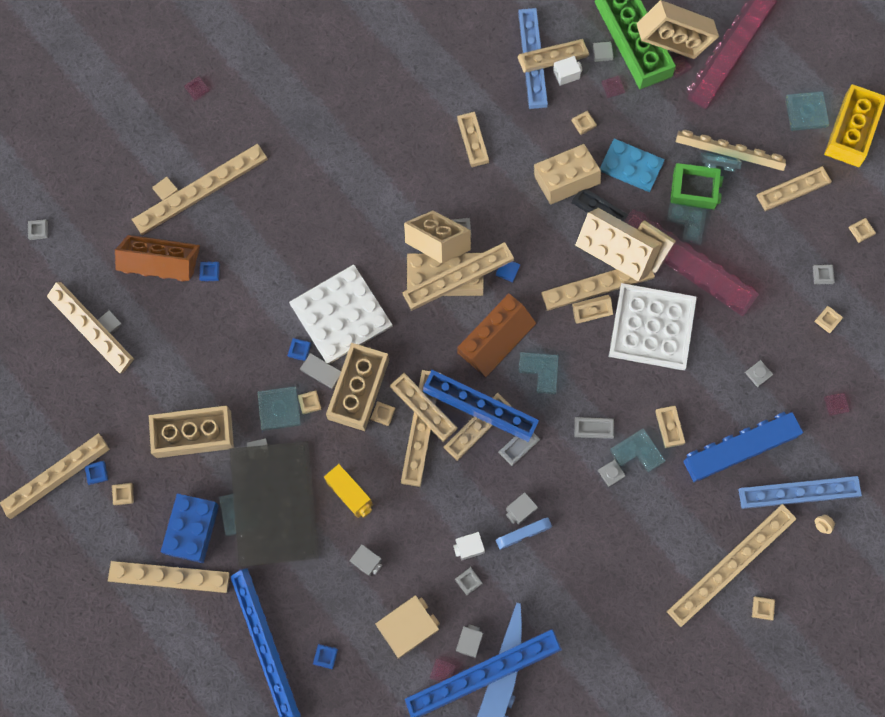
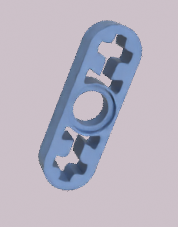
[496,517,552,550]

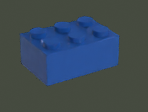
[161,494,219,563]

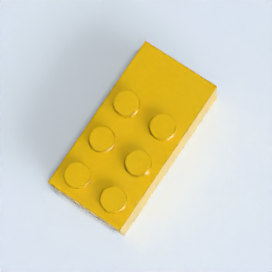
[824,84,885,167]

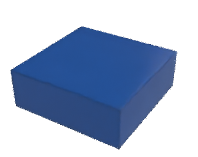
[496,261,520,282]
[199,262,220,281]
[287,338,311,361]
[85,461,108,485]
[313,644,338,669]

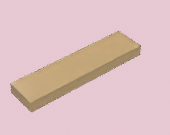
[518,39,589,73]
[757,166,832,211]
[390,373,458,442]
[444,393,511,461]

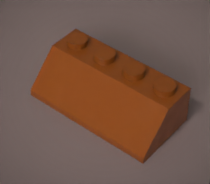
[115,235,200,281]
[457,293,536,378]

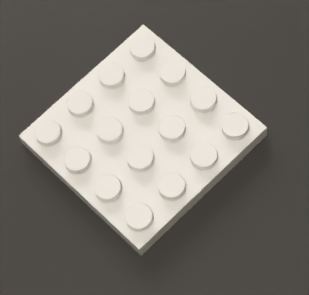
[289,265,393,364]
[609,283,696,371]

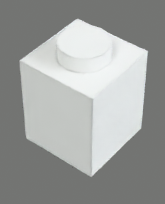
[553,56,582,85]
[453,532,485,560]

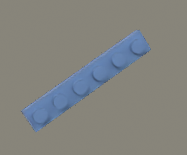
[518,8,547,109]
[738,476,862,509]

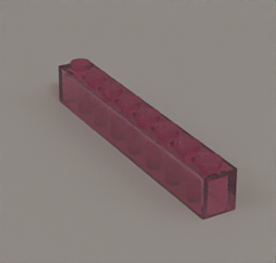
[687,0,777,110]
[624,209,759,317]

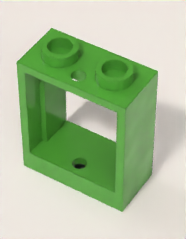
[670,163,723,209]

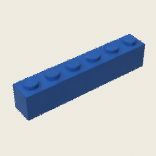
[423,370,539,442]
[683,412,803,482]

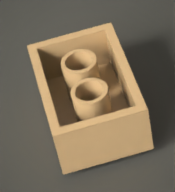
[534,144,601,205]
[404,211,471,263]

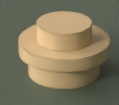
[815,515,835,534]

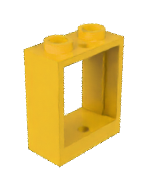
[324,464,373,518]

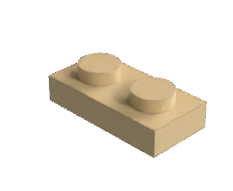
[572,295,613,324]
[655,406,685,448]

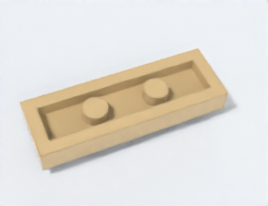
[457,112,489,167]

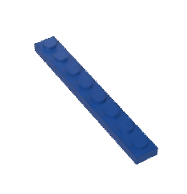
[230,568,301,717]
[405,630,562,717]

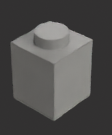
[506,492,538,525]
[350,545,382,577]
[456,625,483,658]

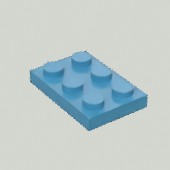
[600,139,665,192]

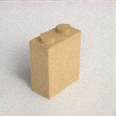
[375,595,440,659]

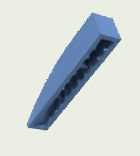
[477,603,522,717]

